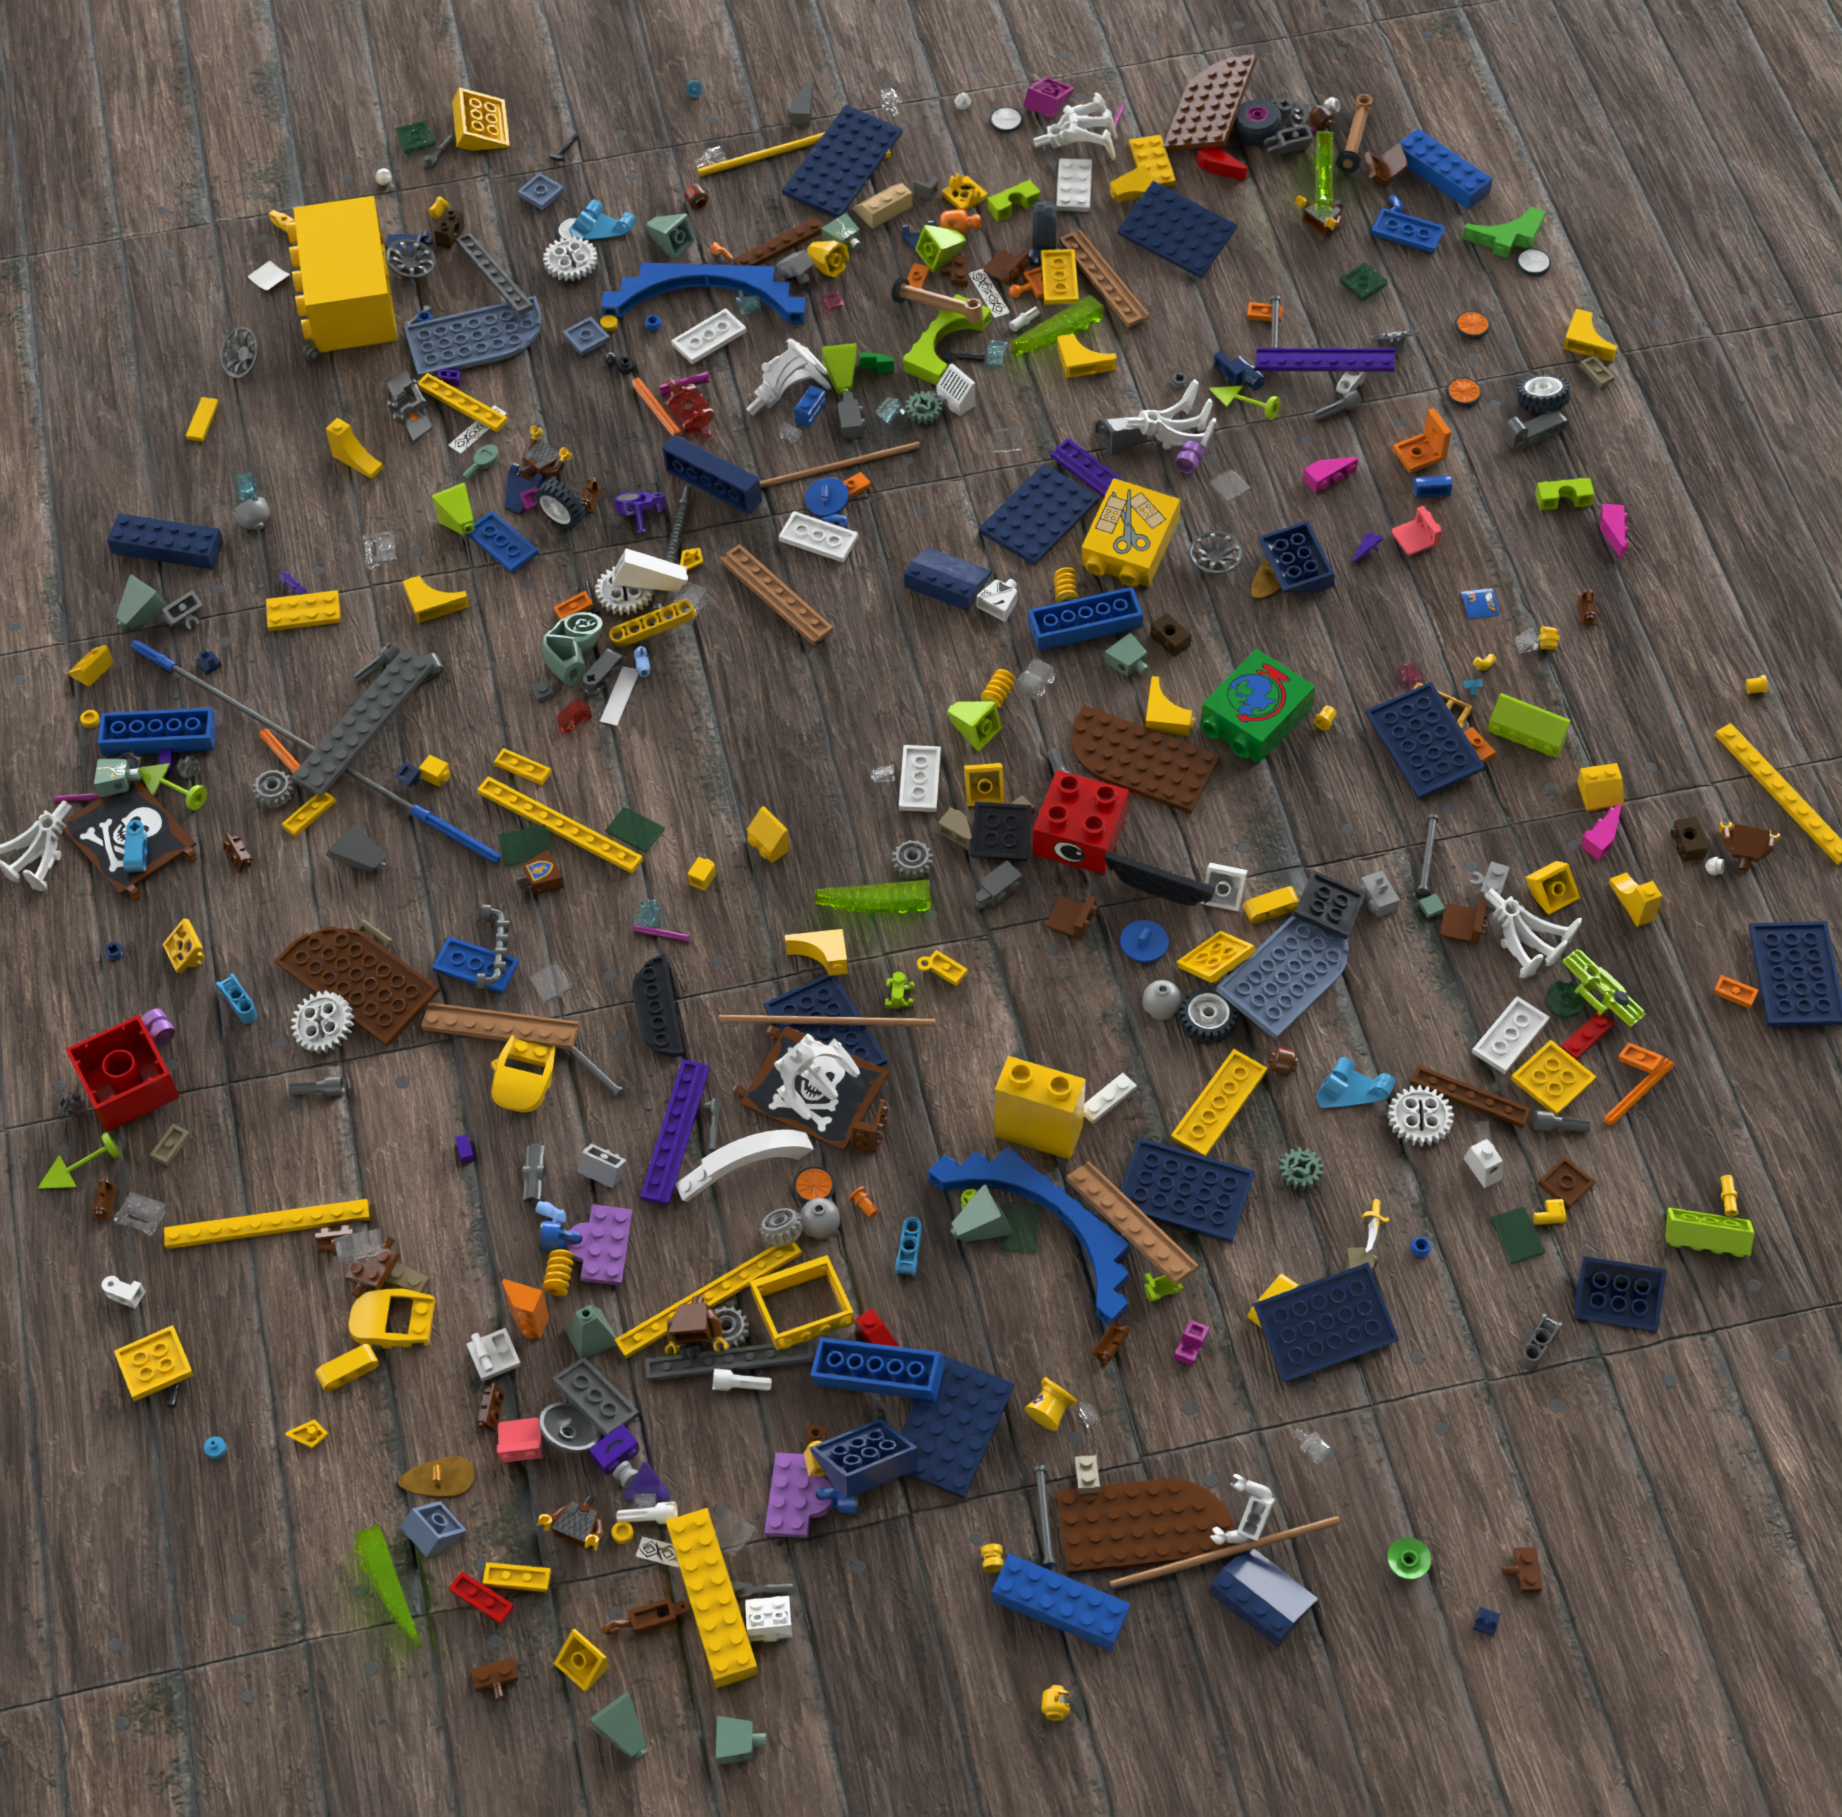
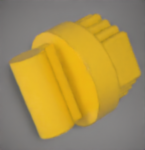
[1538,626,1559,650]

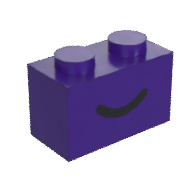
[589,1424,640,1475]

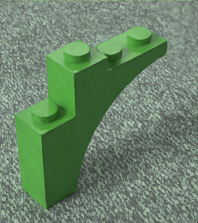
[1463,207,1546,258]

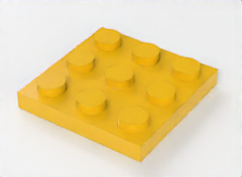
[1176,931,1256,983]
[1511,1040,1596,1117]
[114,1325,194,1402]

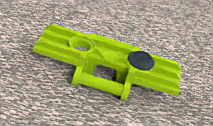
[1562,949,1646,1027]

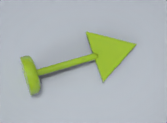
[1209,386,1280,420]
[137,763,207,811]
[38,1132,121,1189]

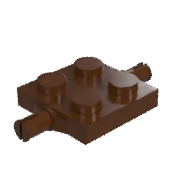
[345,1236,400,1298]

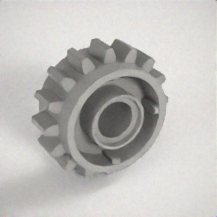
[252,770,294,808]
[892,840,933,879]
[759,1208,804,1246]
[710,1306,749,1350]

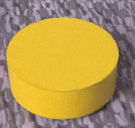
[600,315,618,332]
[80,710,100,728]
[612,1522,634,1544]

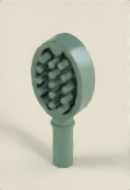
[461,444,499,480]

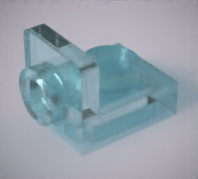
[736,290,761,314]
[986,340,1008,366]
[875,397,905,424]
[235,472,257,502]
[637,899,662,928]

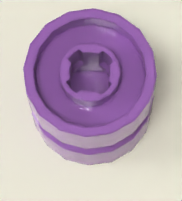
[1175,440,1204,474]
[141,1009,176,1046]

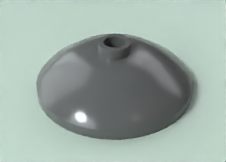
[539,1402,601,1453]

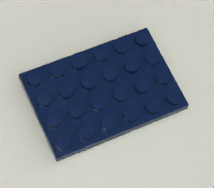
[1117,181,1238,279]
[979,464,1100,566]
[1365,682,1485,800]
[1748,921,1842,1027]
[763,974,887,1067]
[1120,1137,1255,1243]
[1253,1262,1399,1383]
[901,1354,1015,1499]

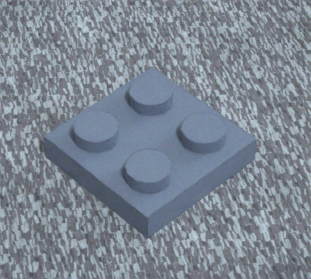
[517,172,564,210]
[563,317,610,356]

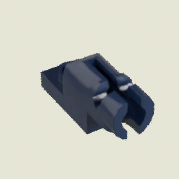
[1213,351,1265,390]

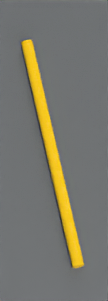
[697,132,825,177]

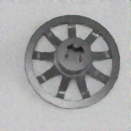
[1270,98,1308,130]
[385,240,436,278]
[221,327,259,378]
[1369,331,1421,353]
[1189,531,1243,574]

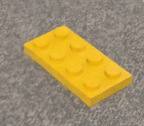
[1129,135,1176,187]
[1041,249,1078,305]
[266,590,341,632]

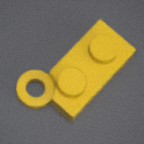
[917,950,968,986]

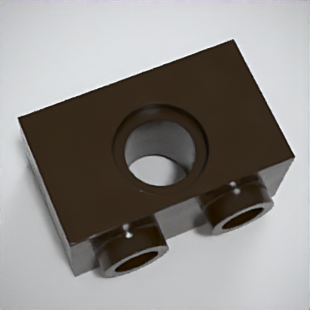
[434,208,465,249]
[1150,613,1192,657]
[1670,817,1709,862]

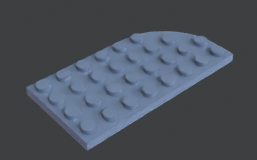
[404,296,542,379]
[1215,916,1349,1040]

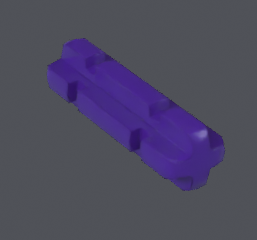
[279,571,307,595]

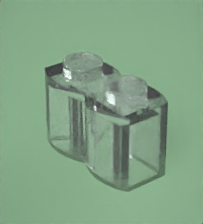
[1016,658,1056,700]

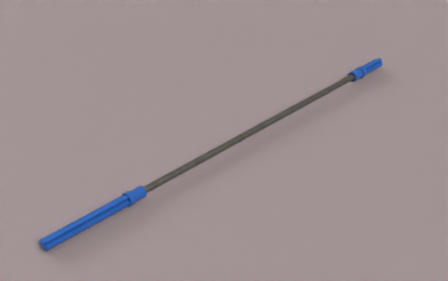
[130,640,502,863]

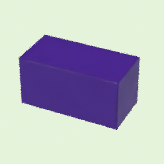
[437,369,461,386]
[159,748,174,774]
[455,1134,475,1164]

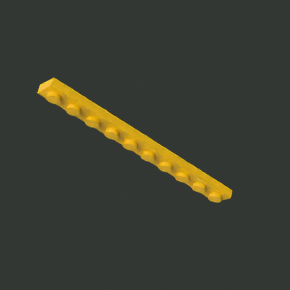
[1715,723,1842,865]
[477,776,643,874]
[164,1199,370,1249]
[615,1241,802,1359]

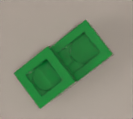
[859,353,894,374]

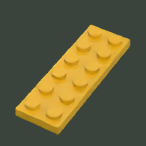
[1170,1049,1268,1157]

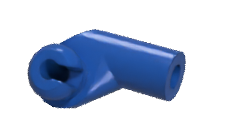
[1388,194,1403,213]
[822,514,848,527]

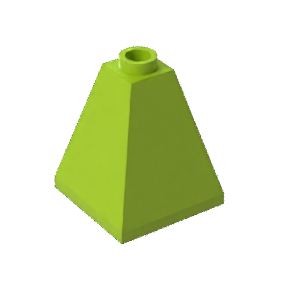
[915,225,966,273]
[822,343,857,395]
[432,483,475,535]
[947,701,1002,752]

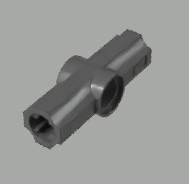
[523,1143,545,1205]

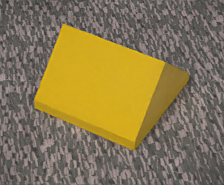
[68,645,114,687]
[554,1629,609,1691]

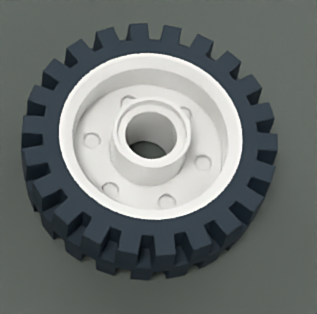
[1518,373,1570,413]
[534,479,586,529]
[1179,986,1238,1045]

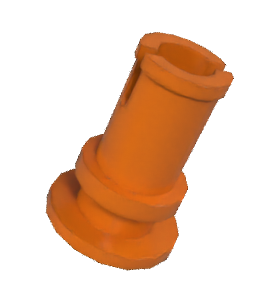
[848,1186,879,1219]

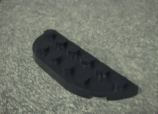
[1105,851,1216,906]
[632,954,684,1057]

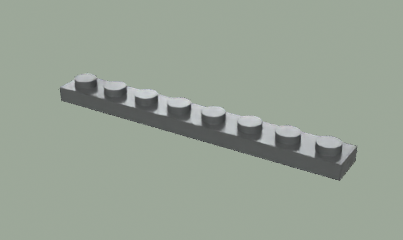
[456,232,534,316]
[645,1339,813,1382]

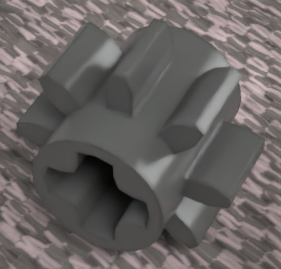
[177,756,201,779]
[59,1092,84,1118]

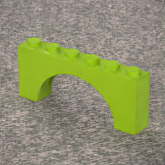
[902,294,991,386]

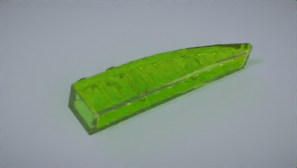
[1315,131,1333,204]
[1011,295,1103,355]
[814,880,931,913]
[353,1524,421,1648]

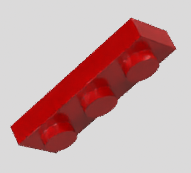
[1561,1013,1615,1060]
[448,1571,514,1625]

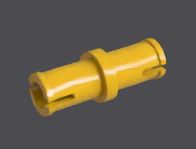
[1720,1175,1738,1217]

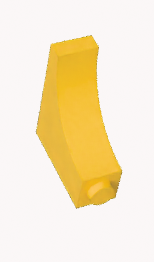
[1109,164,1156,203]
[1563,309,1617,362]
[1057,334,1117,378]
[326,418,383,479]
[403,576,469,623]
[1145,676,1195,736]
[1609,872,1662,927]
[785,929,848,976]

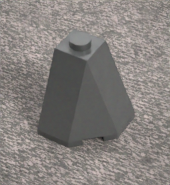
[1093,417,1147,455]
[325,824,387,874]

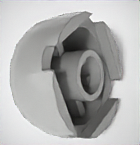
[233,497,270,530]
[1142,980,1182,1020]
[800,1198,841,1240]

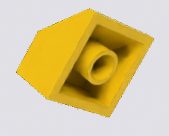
[964,763,1005,806]
[1577,763,1624,812]
[747,806,789,863]
[1525,861,1580,914]

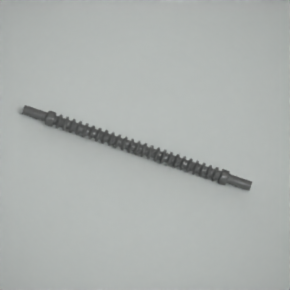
[650,485,692,626]

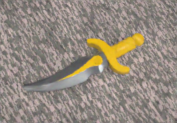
[1362,1199,1389,1253]

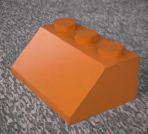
[502,1279,549,1339]

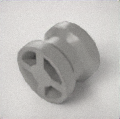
[613,1461,638,1488]

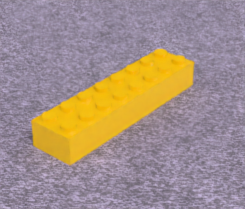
[666,1508,758,1688]

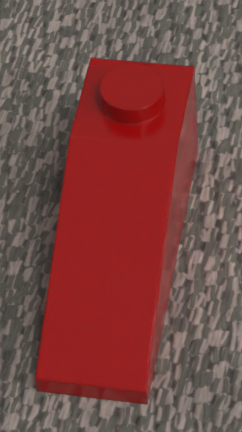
[1197,147,1247,181]
[855,1308,899,1347]

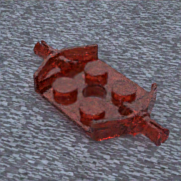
[664,379,714,439]

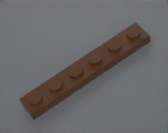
[733,217,824,266]
[1410,1065,1531,1128]

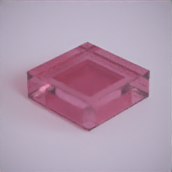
[822,290,844,311]
[1398,663,1421,684]

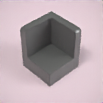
[914,176,939,201]

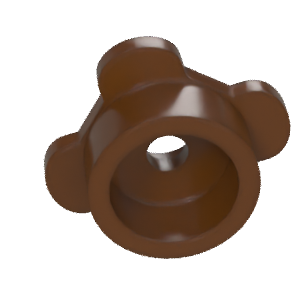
[804,1424,828,1444]

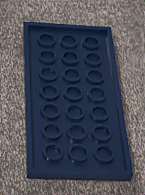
[782,104,903,218]

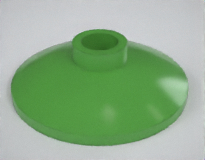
[1387,1537,1431,1580]

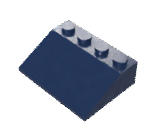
[1258,520,1335,593]
[904,547,992,611]
[1574,1256,1667,1331]
[810,1419,918,1498]
[1209,1549,1318,1648]

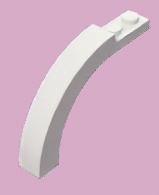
[676,1130,814,1202]

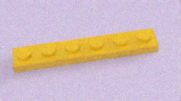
[418,373,508,432]

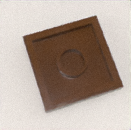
[1537,1156,1596,1210]

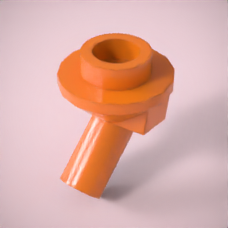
[710,242,733,261]

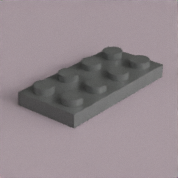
[551,1357,639,1437]

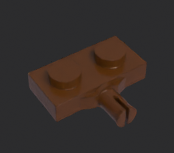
[939,255,969,286]
[1501,1547,1543,1592]
[471,1657,519,1701]

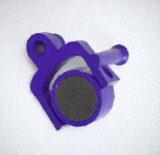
[615,492,666,532]

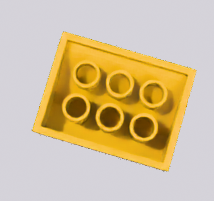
[452,88,509,151]

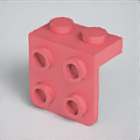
[1391,506,1442,556]
[497,1418,543,1463]

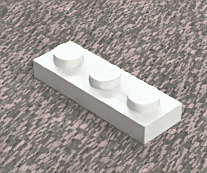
[1084,1073,1137,1124]

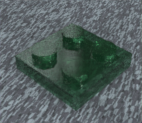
[395,120,436,154]
[1339,262,1388,301]

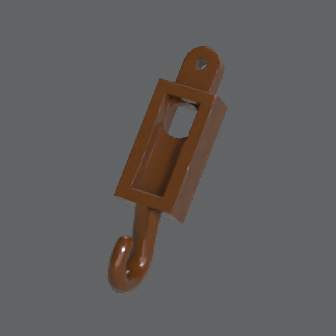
[602,1598,689,1635]

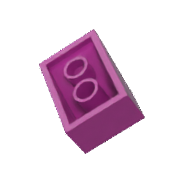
[1023,77,1074,118]

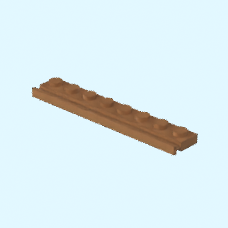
[1059,229,1149,328]
[720,544,833,646]
[421,1002,580,1050]
[1066,1161,1198,1285]

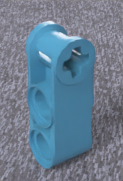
[123,820,148,873]
[215,973,258,1024]
[895,1217,922,1277]

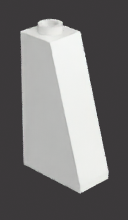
[612,549,688,592]

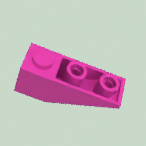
[1303,457,1359,493]
[1600,504,1628,558]
[1581,803,1622,861]

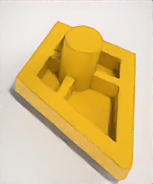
[680,548,703,572]
[285,1419,329,1449]

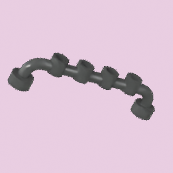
[477,904,509,989]

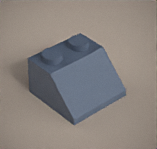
[401,1501,467,1557]

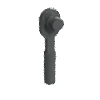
[423,134,455,169]
[705,1098,720,1152]
[732,1582,794,1598]

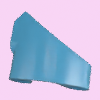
[569,200,636,240]
[1315,1057,1396,1108]

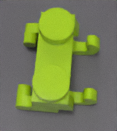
[885,972,915,1009]
[1144,1273,1183,1301]

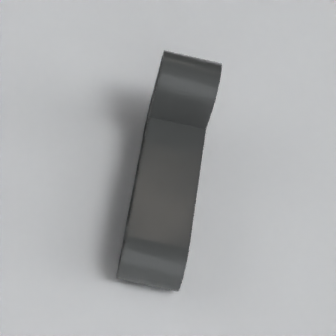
[1503,410,1569,452]

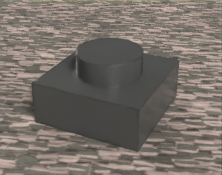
[531,679,555,703]

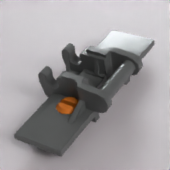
[386,370,433,442]

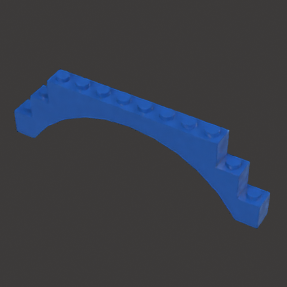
[601,263,806,324]
[928,1147,1129,1326]

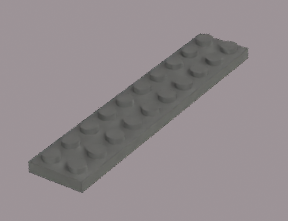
[291,647,434,797]

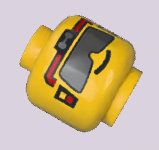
[1041,1685,1071,1721]

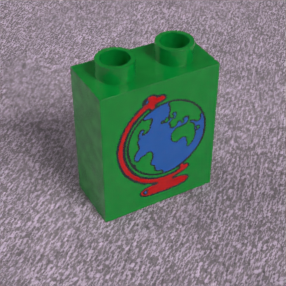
[1200,649,1316,764]

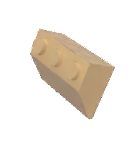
[853,183,912,229]

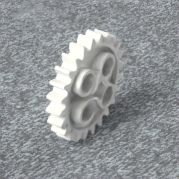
[543,236,598,281]
[595,567,654,615]
[291,991,354,1054]
[1388,1085,1454,1147]

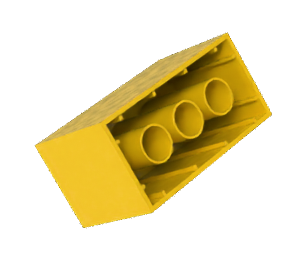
[286,196,398,352]

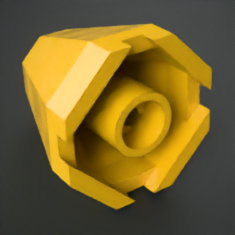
[807,241,849,278]

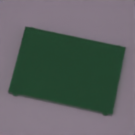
[605,807,665,853]
[497,824,553,867]
[999,1202,1041,1254]
[1490,1207,1546,1264]

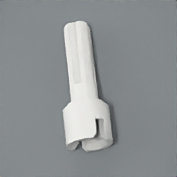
[712,1369,772,1391]
[616,1502,678,1524]

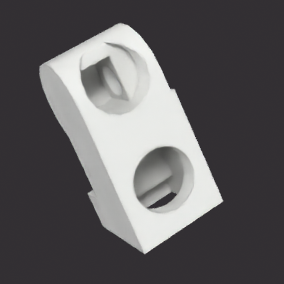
[1336,372,1365,395]
[102,1276,146,1309]

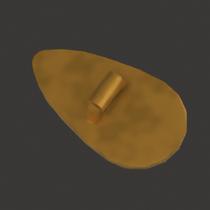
[1251,558,1282,600]
[398,1456,475,1497]

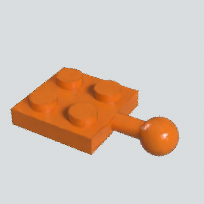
[1009,266,1044,300]

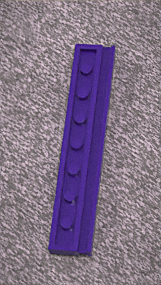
[1255,348,1395,372]
[1050,438,1126,498]
[640,1059,710,1206]

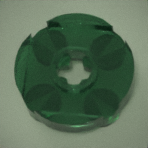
[1545,981,1586,1020]

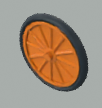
[1455,311,1491,338]
[1446,377,1482,406]
[793,1166,835,1203]

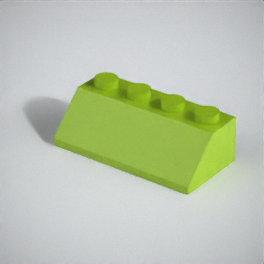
[1487,693,1571,758]
[1665,1208,1755,1257]

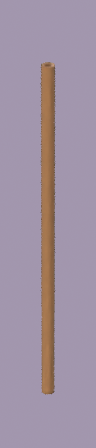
[760,442,920,489]
[719,1015,935,1027]
[1110,1516,1340,1590]

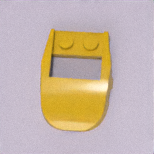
[491,1035,556,1112]
[349,1289,436,1349]

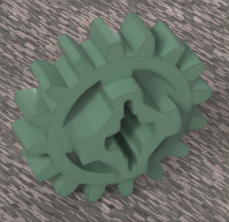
[905,391,943,424]
[1279,1147,1324,1190]

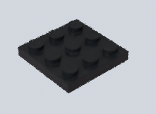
[971,801,1032,861]
[1293,870,1366,939]

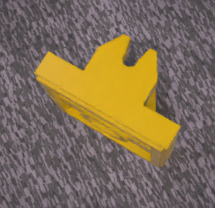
[942,173,988,211]
[163,919,205,973]

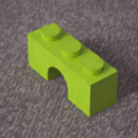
[988,180,1040,222]
[1535,478,1595,510]

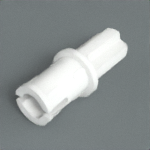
[1009,307,1040,332]

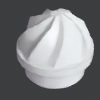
[955,93,971,110]
[1324,97,1340,114]
[376,169,392,186]
[1705,857,1724,876]

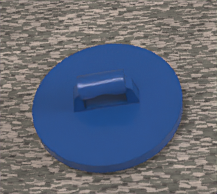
[805,477,849,517]
[1120,920,1169,963]

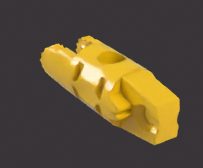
[269,210,295,233]

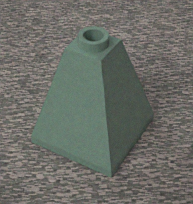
[646,214,695,260]
[116,574,168,630]
[951,1185,1014,1243]
[563,1305,616,1360]
[589,1692,647,1760]

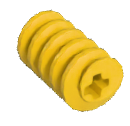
[1054,567,1078,604]
[981,669,1016,709]
[543,1250,575,1297]

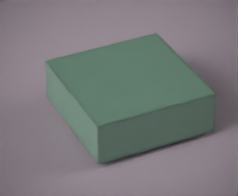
[1419,894,1445,918]

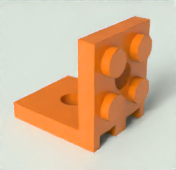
[1392,408,1451,473]

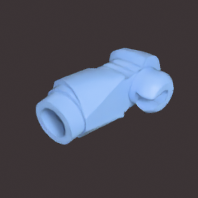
[634,647,651,677]
[535,1201,566,1227]

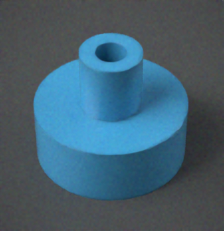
[686,80,702,98]
[1463,679,1483,695]
[204,1436,227,1459]

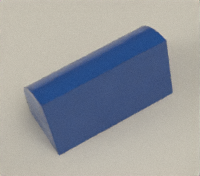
[1412,475,1453,498]

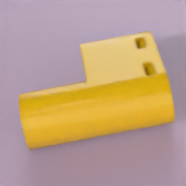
[1533,1199,1566,1225]

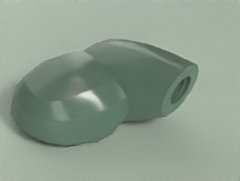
[542,612,603,686]

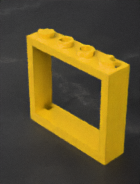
[750,1255,854,1351]

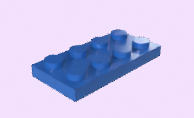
[1371,208,1446,253]
[466,511,539,573]
[432,937,519,994]

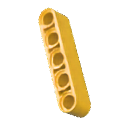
[609,600,696,648]

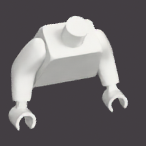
[1210,1474,1275,1545]

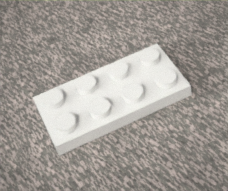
[1057,159,1092,212]
[671,308,746,364]
[778,511,858,563]
[899,745,941,812]
[1472,996,1550,1074]

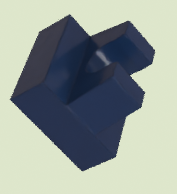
[195,649,222,675]
[395,761,422,787]
[1473,1607,1501,1637]

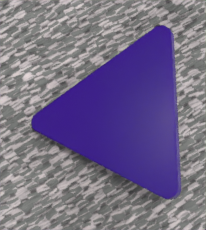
[1352,533,1383,563]
[623,1462,671,1501]

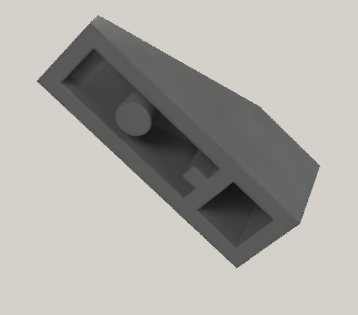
[787,79,813,126]

